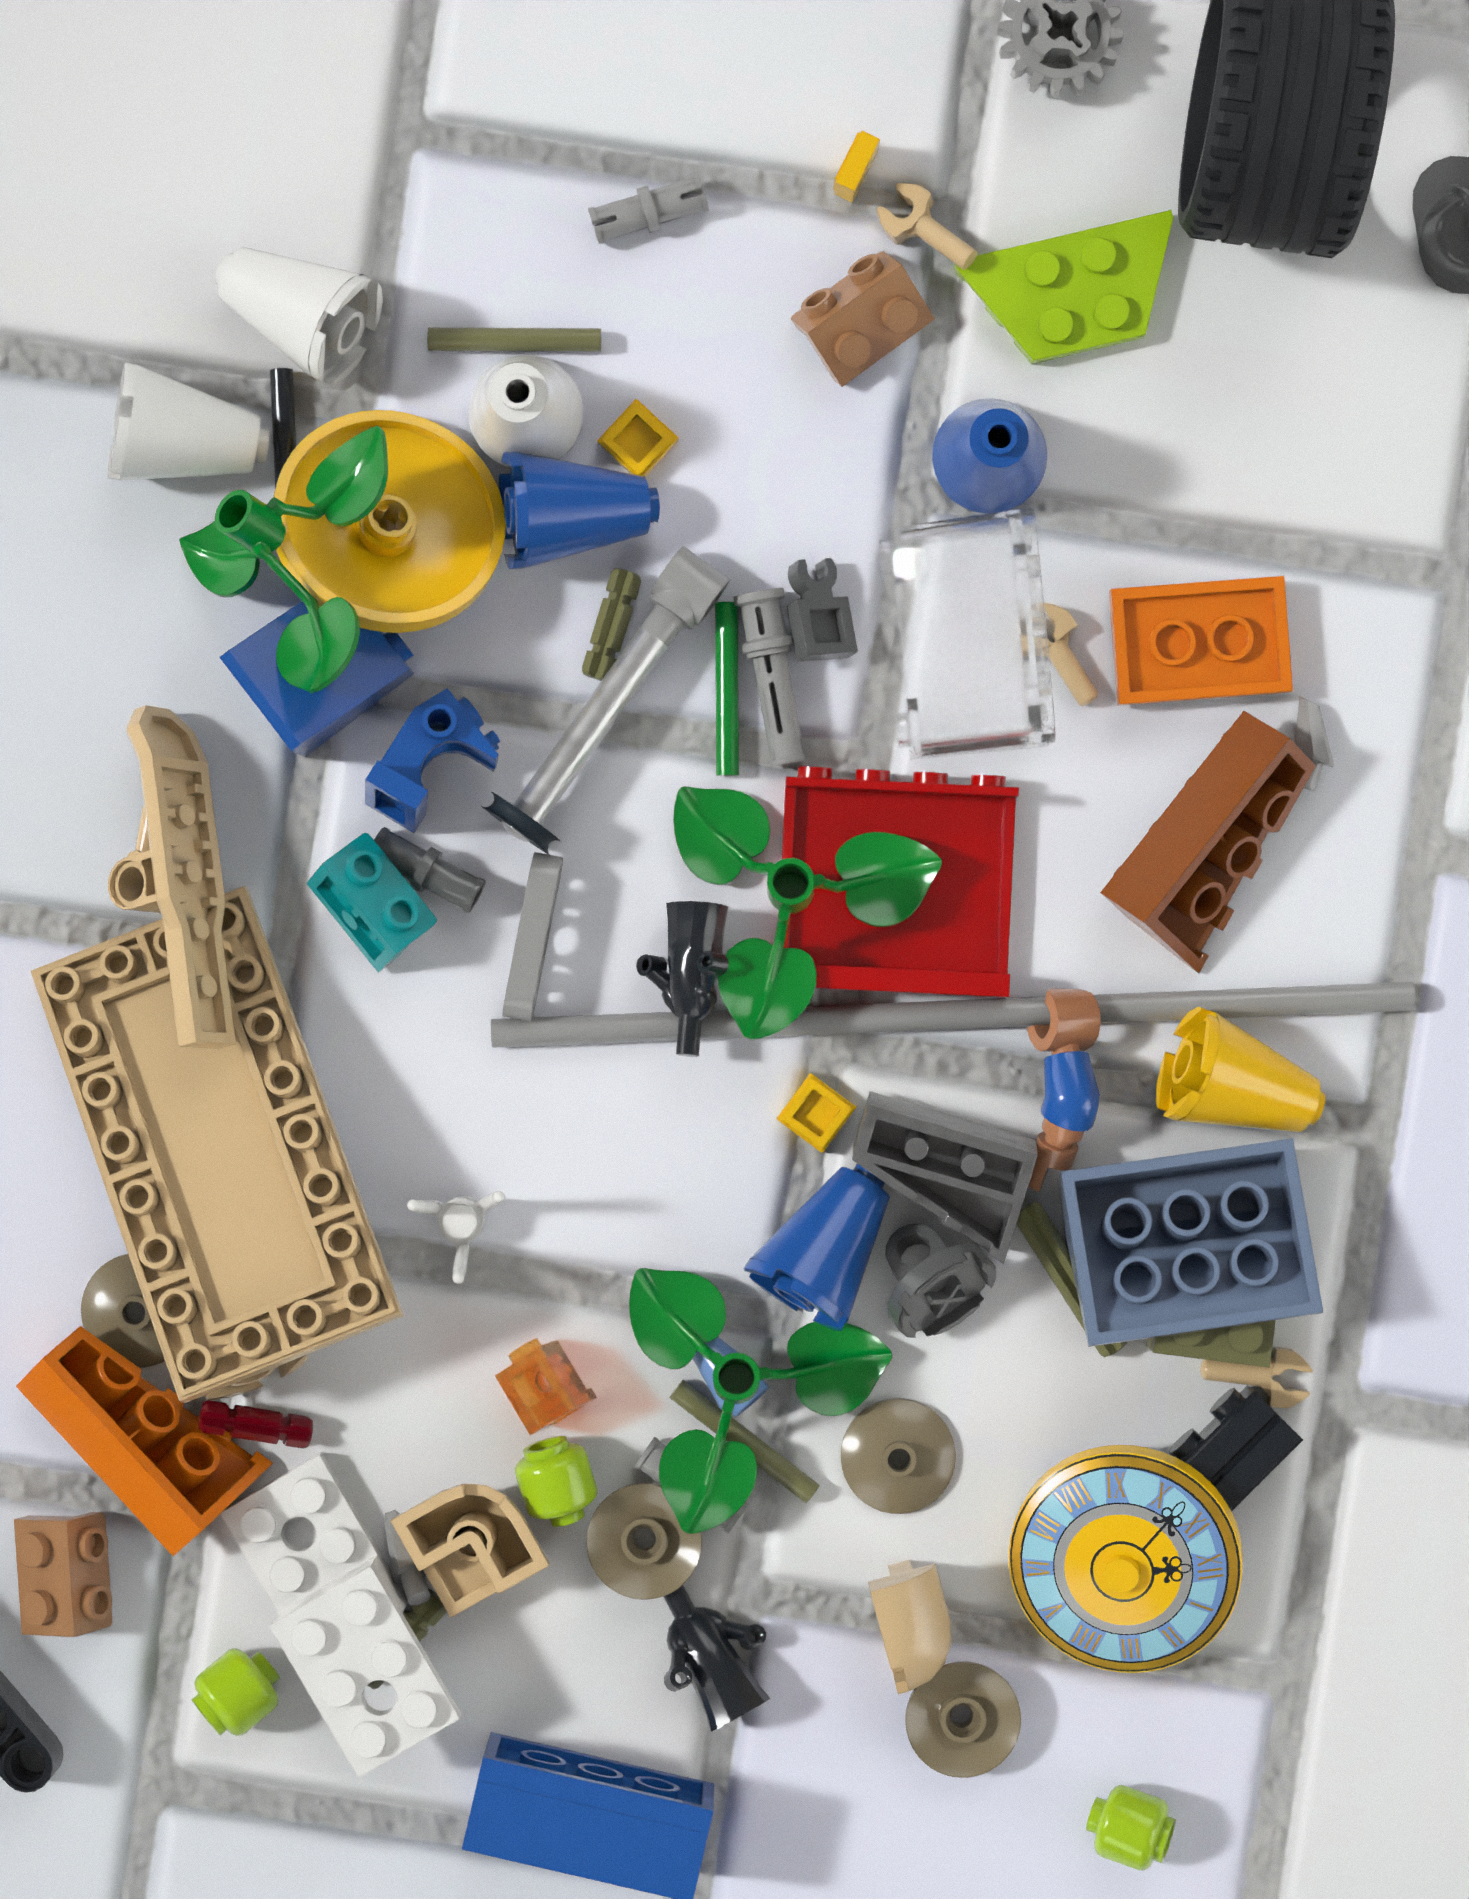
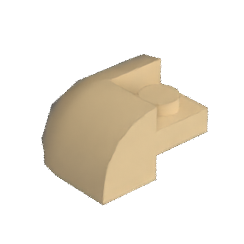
[390,1483,550,1618]
[868,1560,952,1694]

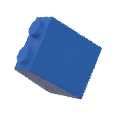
[219,601,414,757]

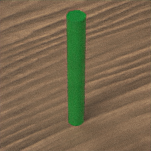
[715,602,739,776]

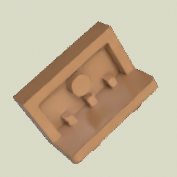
[791,251,935,387]
[14,1512,112,1637]

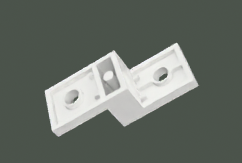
[220,1452,461,1778]

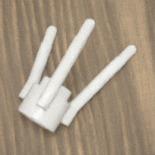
[407,1191,505,1284]

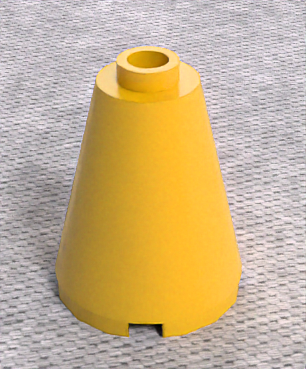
[1156,1006,1325,1132]

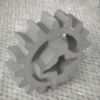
[997,0,1124,99]

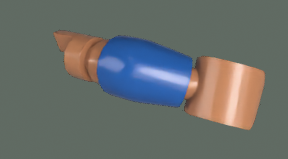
[1027,988,1101,1192]

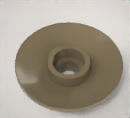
[81,1254,165,1368]
[841,1398,956,1514]
[586,1483,702,1600]
[905,1661,1021,1778]

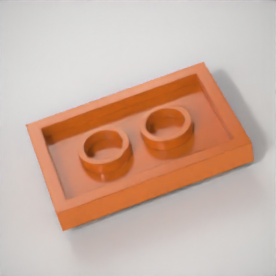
[1109,576,1293,706]

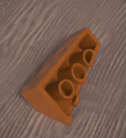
[1100,711,1316,973]

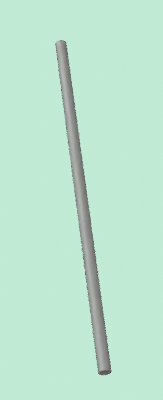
[491,982,1416,1048]

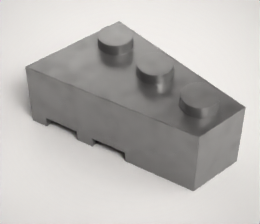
[852,1091,1038,1264]

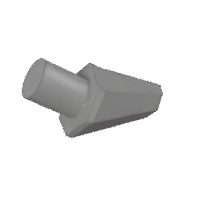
[1295,696,1334,791]
[384,1510,431,1605]

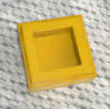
[833,130,880,203]
[597,399,679,477]
[776,1072,857,1153]

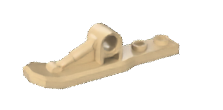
[108,705,236,1049]

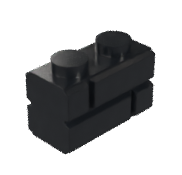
[1169,1385,1303,1512]

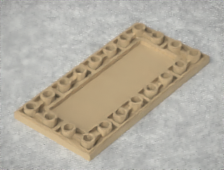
[31,886,404,1403]

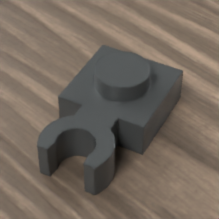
[787,558,858,662]

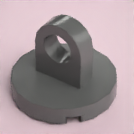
[885,1224,996,1338]

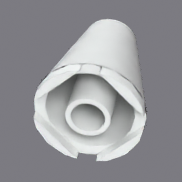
[215,247,383,385]
[468,355,583,469]
[108,363,270,481]

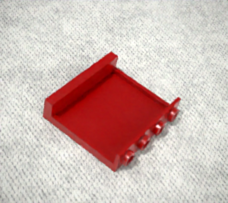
[782,766,1019,997]

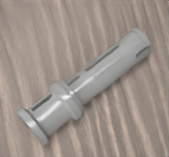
[733,588,806,767]

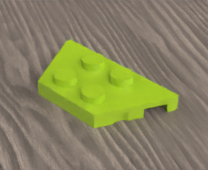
[954,210,1173,364]

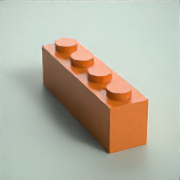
[16,1326,273,1556]

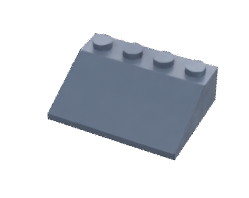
[1057,1138,1323,1347]

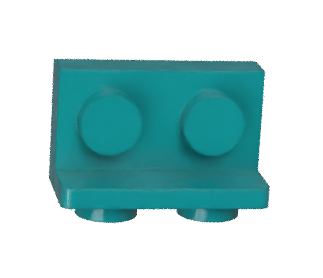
[306,833,437,973]

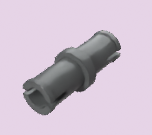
[374,827,486,913]

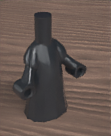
[636,901,729,1057]
[663,1585,771,1732]

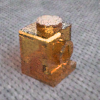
[495,1338,597,1436]

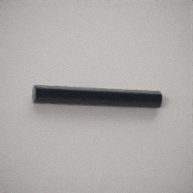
[270,368,296,488]

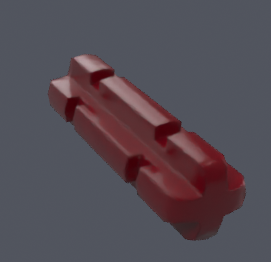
[198,1400,313,1449]

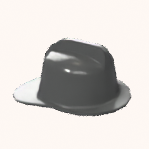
[1412,156,1469,294]

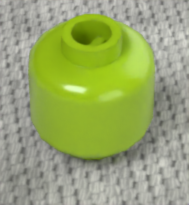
[515,1436,598,1527]
[191,1648,280,1736]
[1086,1785,1176,1871]

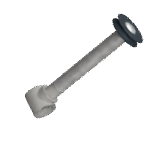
[481,546,731,856]

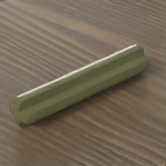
[1016,1202,1127,1358]

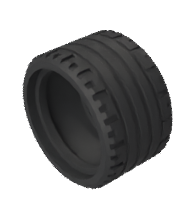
[1178,0,1395,258]

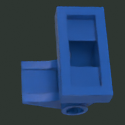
[365,688,500,833]

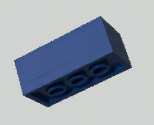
[462,1732,714,1899]

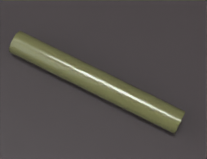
[427,327,601,352]
[669,1380,820,1503]

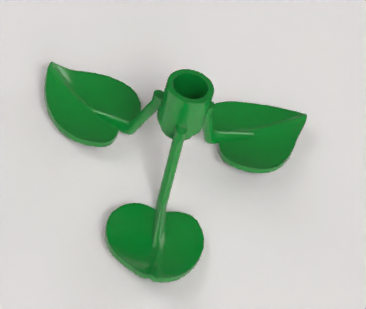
[179,425,388,694]
[673,786,942,1040]
[629,1268,892,1534]

